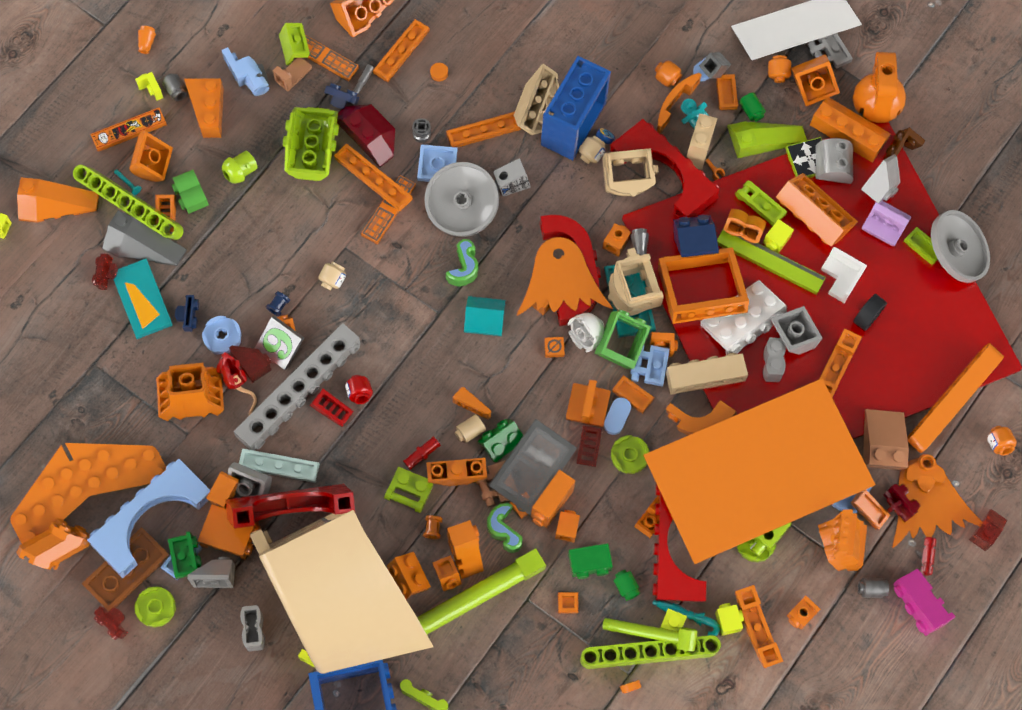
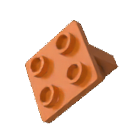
[566,380,611,427]

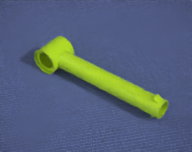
[603,618,698,651]

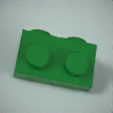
[478,419,523,462]
[168,531,202,579]

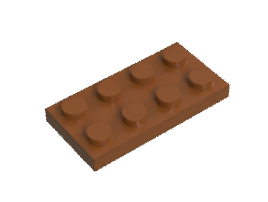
[82,527,170,613]

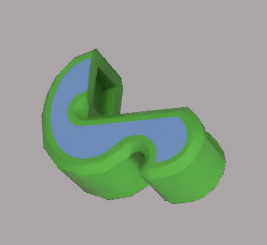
[446,239,478,286]
[487,503,522,553]

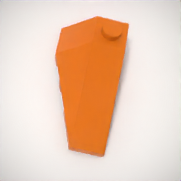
[17,177,99,222]

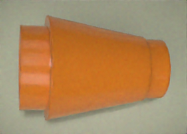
[138,26,156,54]

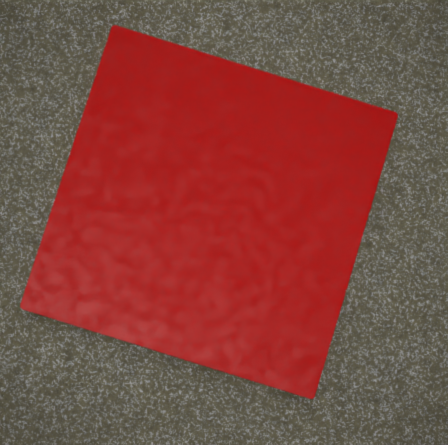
[622,122,1022,439]

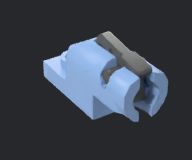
[222,47,269,96]

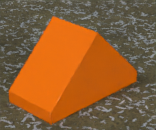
[206,471,239,509]

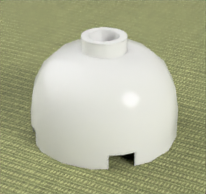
[568,313,604,352]

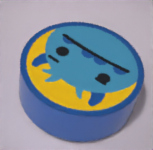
[596,128,615,144]

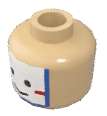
[579,136,606,164]
[318,261,346,291]

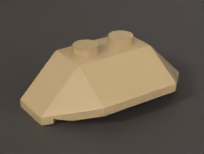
[514,64,559,135]

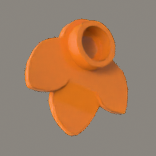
[906,454,946,493]

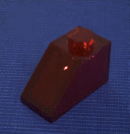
[229,345,272,383]
[969,509,1007,551]

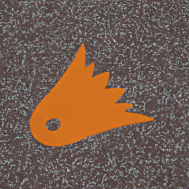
[517,237,613,316]
[892,458,987,548]

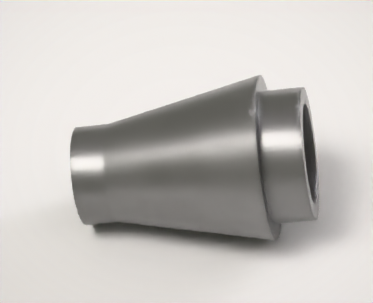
[630,228,649,255]

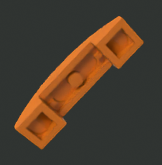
[657,73,702,134]
[820,329,862,397]
[735,585,784,668]

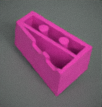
[893,569,956,636]

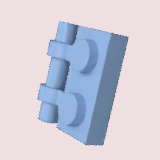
[630,345,670,387]

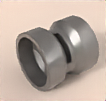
[412,118,431,143]

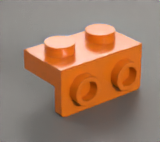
[387,552,431,600]

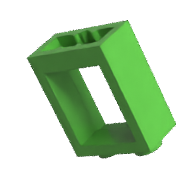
[594,309,651,369]

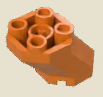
[16,519,90,570]

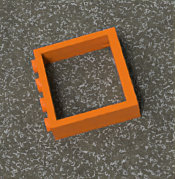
[658,247,749,324]

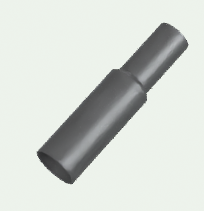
[353,64,374,95]

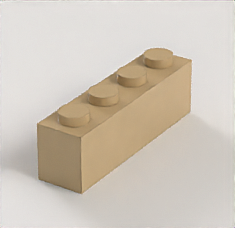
[665,353,748,395]

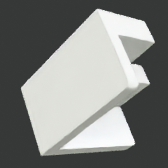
[821,247,867,303]

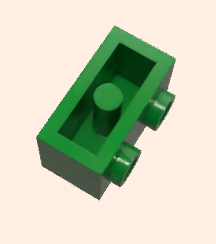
[568,543,613,579]

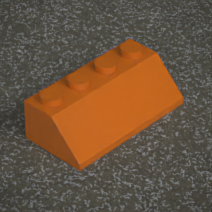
[810,97,891,162]
[776,173,858,246]

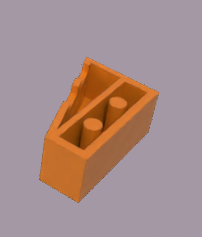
[447,520,484,579]

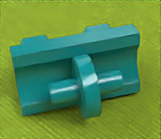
[681,99,709,129]

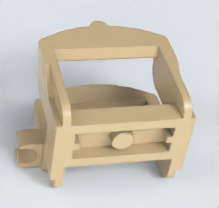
[602,148,659,197]
[608,248,663,316]

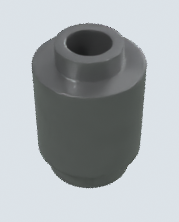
[162,74,188,101]
[858,578,889,598]

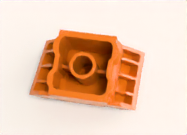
[156,363,224,421]
[818,509,867,571]

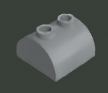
[816,138,853,184]
[228,462,272,498]

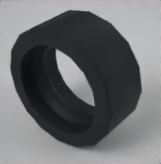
[853,294,887,331]

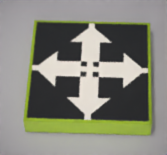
[785,137,822,178]

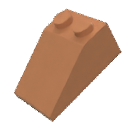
[863,409,909,470]

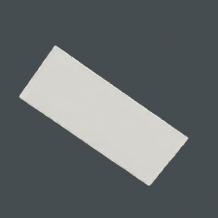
[731,0,862,60]

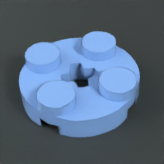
[202,316,242,355]

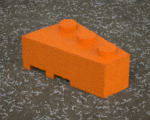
[184,78,224,138]

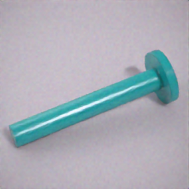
[114,169,142,195]

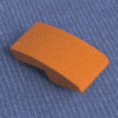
[634,496,659,538]

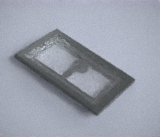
[488,419,577,515]

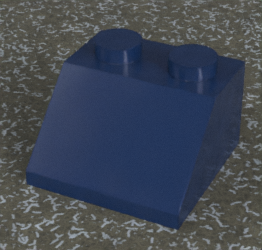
[673,215,719,257]

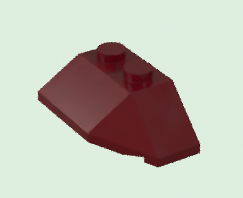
[337,104,396,167]

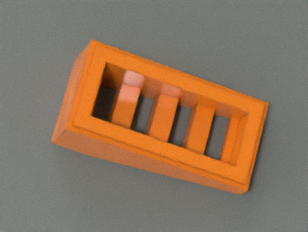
[155,195,176,232]
[452,387,491,420]

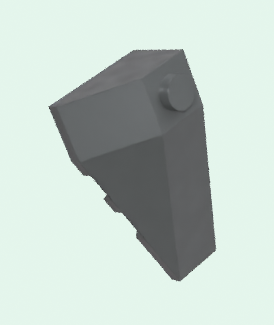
[102,210,187,266]

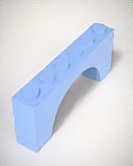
[87,459,210,578]

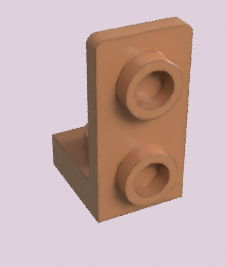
[273,58,312,91]

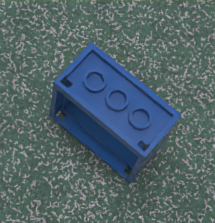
[541,56,611,161]
[308,659,397,710]

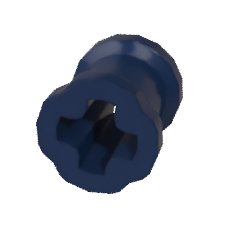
[266,291,290,316]

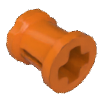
[423,515,443,540]

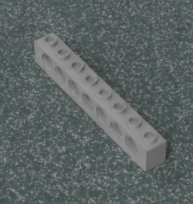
[234,323,360,450]

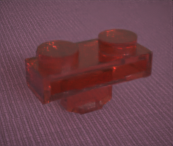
[92,254,118,290]
[94,606,128,640]

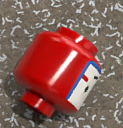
[345,375,373,404]

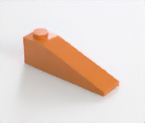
[330,0,394,37]

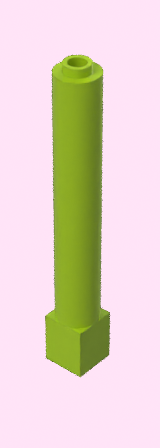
[417,548,546,634]

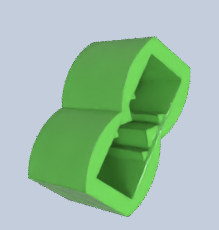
[172,170,209,214]

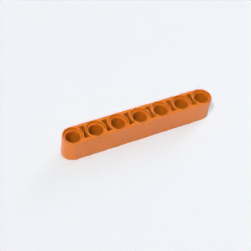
[907,343,1004,453]

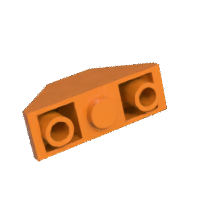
[426,458,487,486]

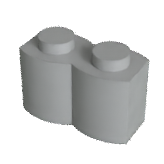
[763,337,786,382]
[240,605,265,652]

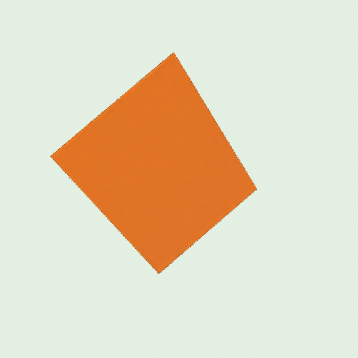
[643,379,876,565]

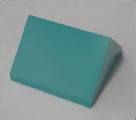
[464,296,506,336]

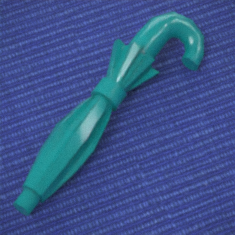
[652,600,720,636]

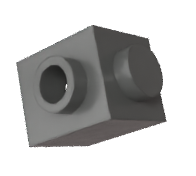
[699,52,732,79]

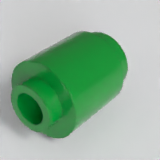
[613,570,641,601]

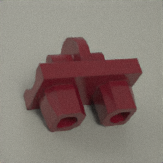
[883,484,921,522]

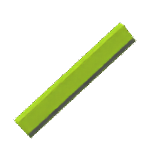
[717,229,826,295]

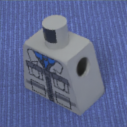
[493,158,531,196]

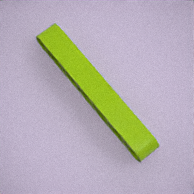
[73,165,183,240]
[580,635,721,669]

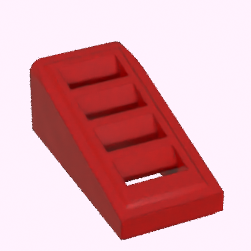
[310,389,354,427]

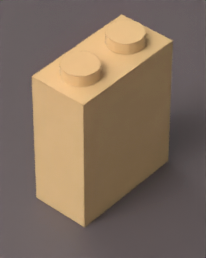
[687,114,718,170]

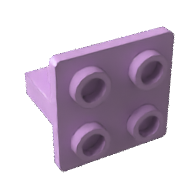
[862,201,911,246]

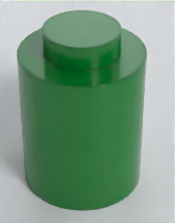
[739,92,766,122]

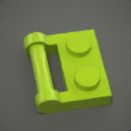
[384,467,434,513]

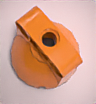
[852,52,906,123]

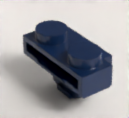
[324,83,360,109]
[175,295,199,332]

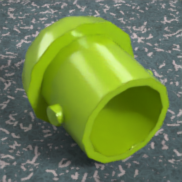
[222,151,257,184]

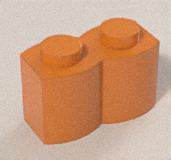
[724,209,766,243]

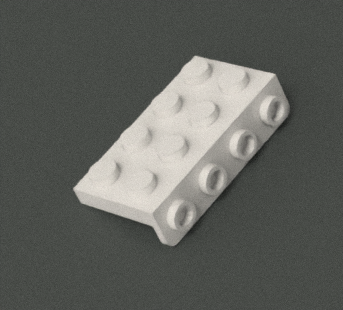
[700,280,787,355]

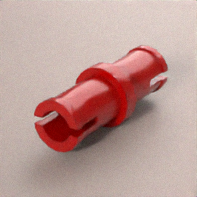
[403,436,441,470]

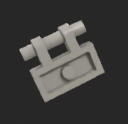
[808,33,853,69]

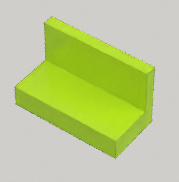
[279,23,310,66]

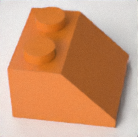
[791,54,840,106]

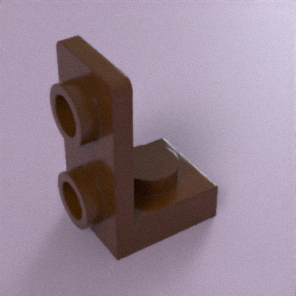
[884,127,925,160]

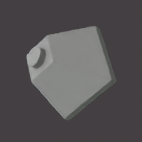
[187,557,235,588]

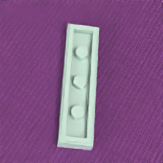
[239,448,320,483]

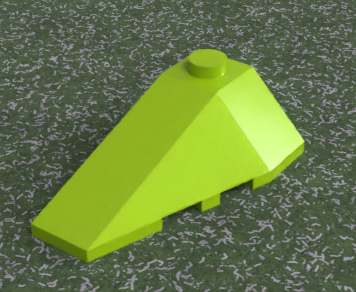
[727,121,807,159]

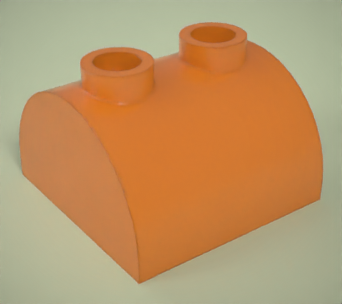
[129,131,173,182]

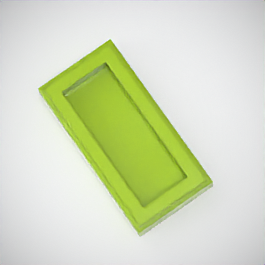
[904,227,938,265]

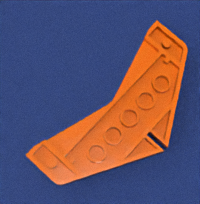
[10,443,166,544]

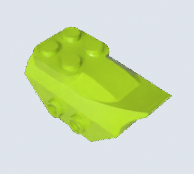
[283,107,339,181]

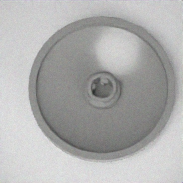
[425,162,499,237]
[931,210,990,283]

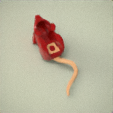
[216,352,257,415]

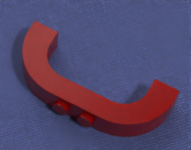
[540,215,601,326]

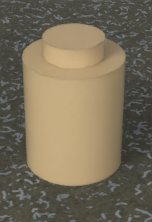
[455,414,486,443]

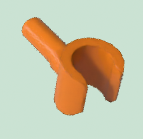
[705,158,725,180]

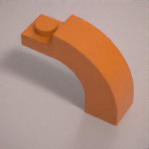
[666,400,737,435]

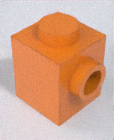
[603,223,631,257]

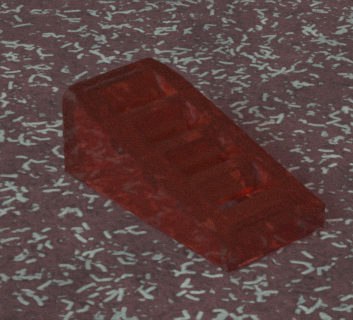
[576,425,602,467]

